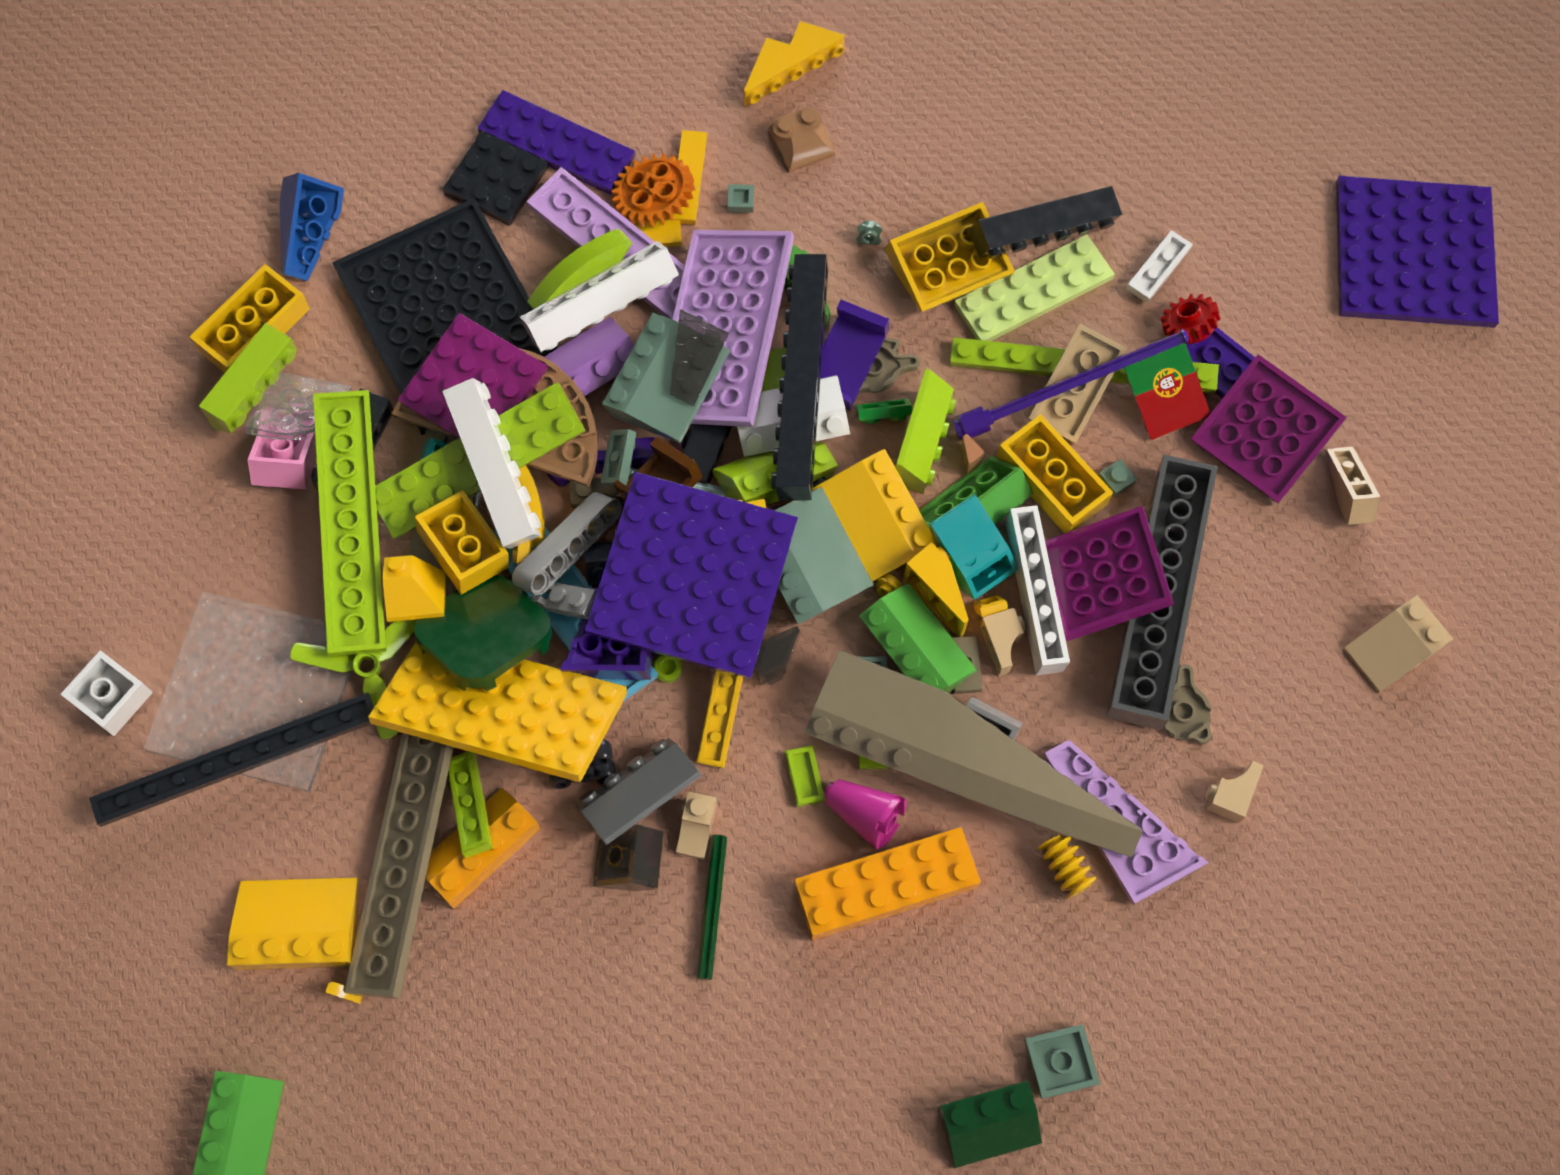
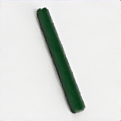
[697,834,727,980]

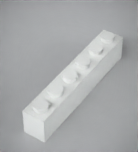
[520,241,679,352]
[442,378,541,549]
[1005,506,1070,675]

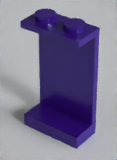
[821,299,890,411]

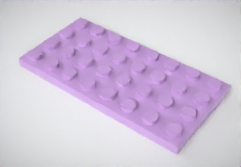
[673,230,794,427]

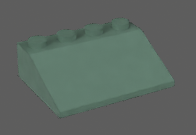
[602,313,730,443]
[774,487,874,625]

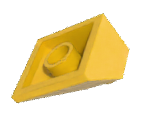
[382,555,446,622]

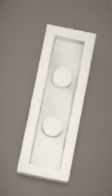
[1126,230,1193,304]

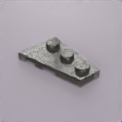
[670,309,729,406]

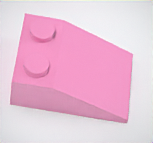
[248,409,316,489]

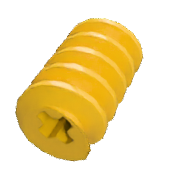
[1038,835,1097,900]

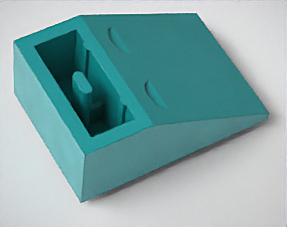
[929,494,1018,600]

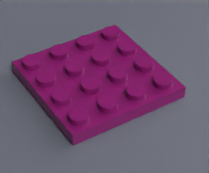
[398,313,548,439]
[1191,354,1347,504]
[1045,506,1174,641]

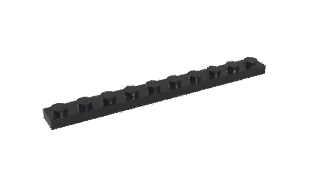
[89,693,374,827]

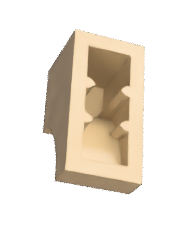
[980,608,1025,676]
[1205,761,1264,823]
[676,791,717,860]

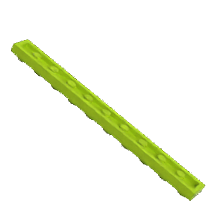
[950,337,1219,393]

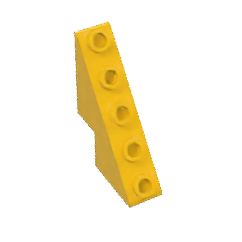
[744,21,845,106]

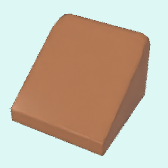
[960,434,984,474]

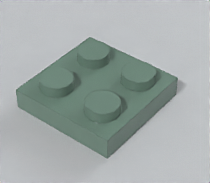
[1024,1024,1100,1099]

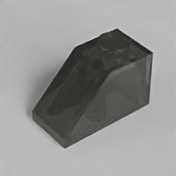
[754,626,800,685]

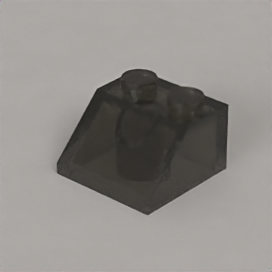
[593,824,664,891]

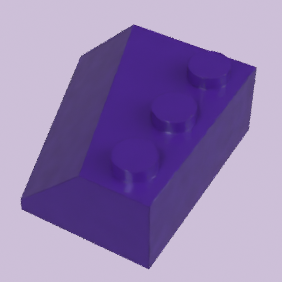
[560,588,652,680]

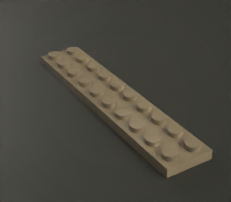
[344,733,453,999]

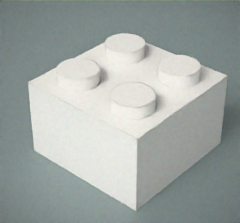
[61,650,153,736]

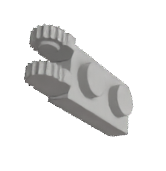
[531,583,597,620]

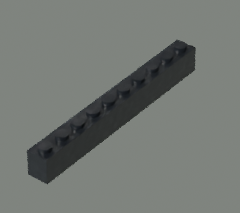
[771,254,829,500]

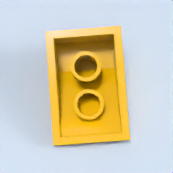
[903,542,969,637]

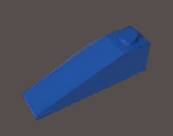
[279,173,344,281]

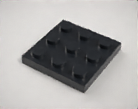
[443,131,549,226]

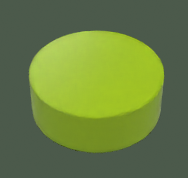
[654,655,682,683]

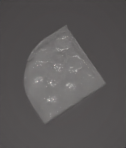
[245,372,352,441]

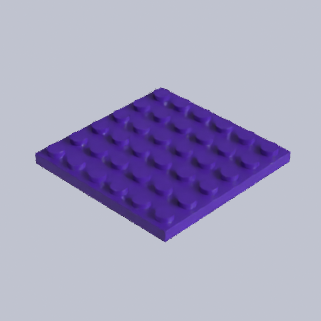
[1336,176,1499,328]
[585,472,798,680]

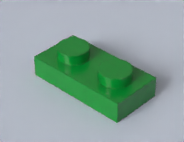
[855,398,912,424]

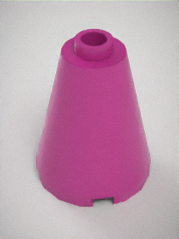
[824,779,907,850]

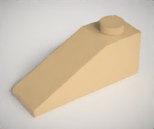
[1326,446,1380,525]

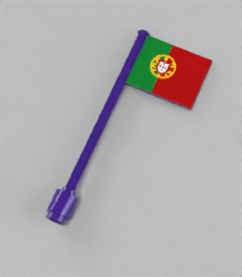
[953,329,1210,440]

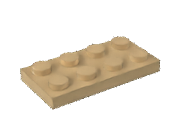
[1028,324,1127,444]

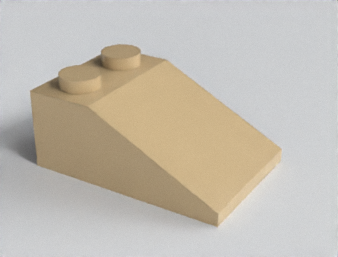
[1343,595,1453,693]

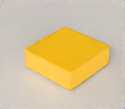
[973,595,1008,618]

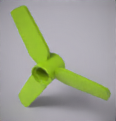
[290,619,417,740]

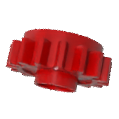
[1160,294,1221,344]

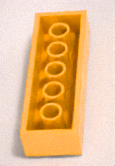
[794,827,981,941]

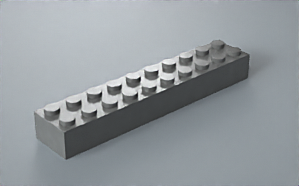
[1107,455,1218,730]

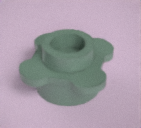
[856,220,882,245]

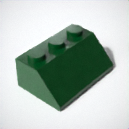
[937,1081,1042,1168]

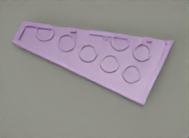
[1043,740,1209,905]

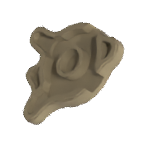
[859,338,920,394]
[1163,664,1212,745]

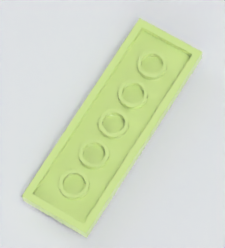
[954,235,1115,341]

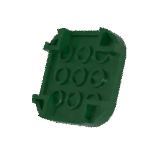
[414,575,552,691]

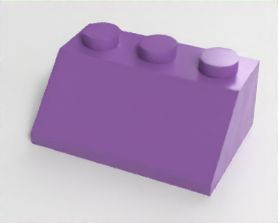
[545,317,634,396]

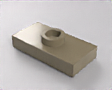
[953,636,983,694]

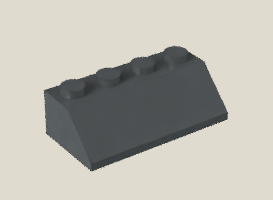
[575,738,702,845]

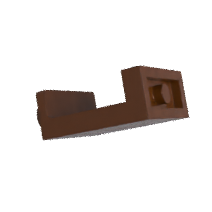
[613,437,703,505]

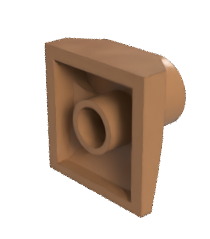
[769,108,835,173]

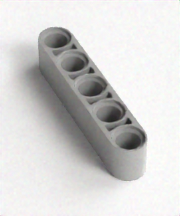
[512,492,622,595]

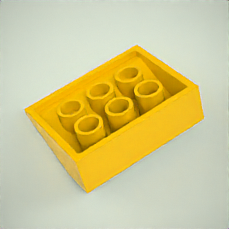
[884,202,1015,313]
[812,449,938,582]
[227,878,359,970]

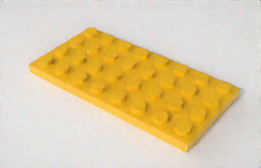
[368,641,627,782]

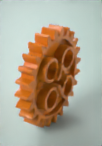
[612,153,695,228]

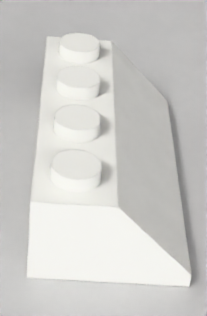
[737,375,850,457]

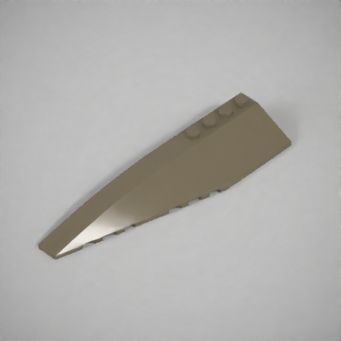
[805,650,1143,857]

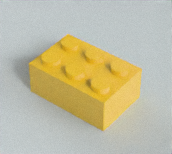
[415,490,509,595]

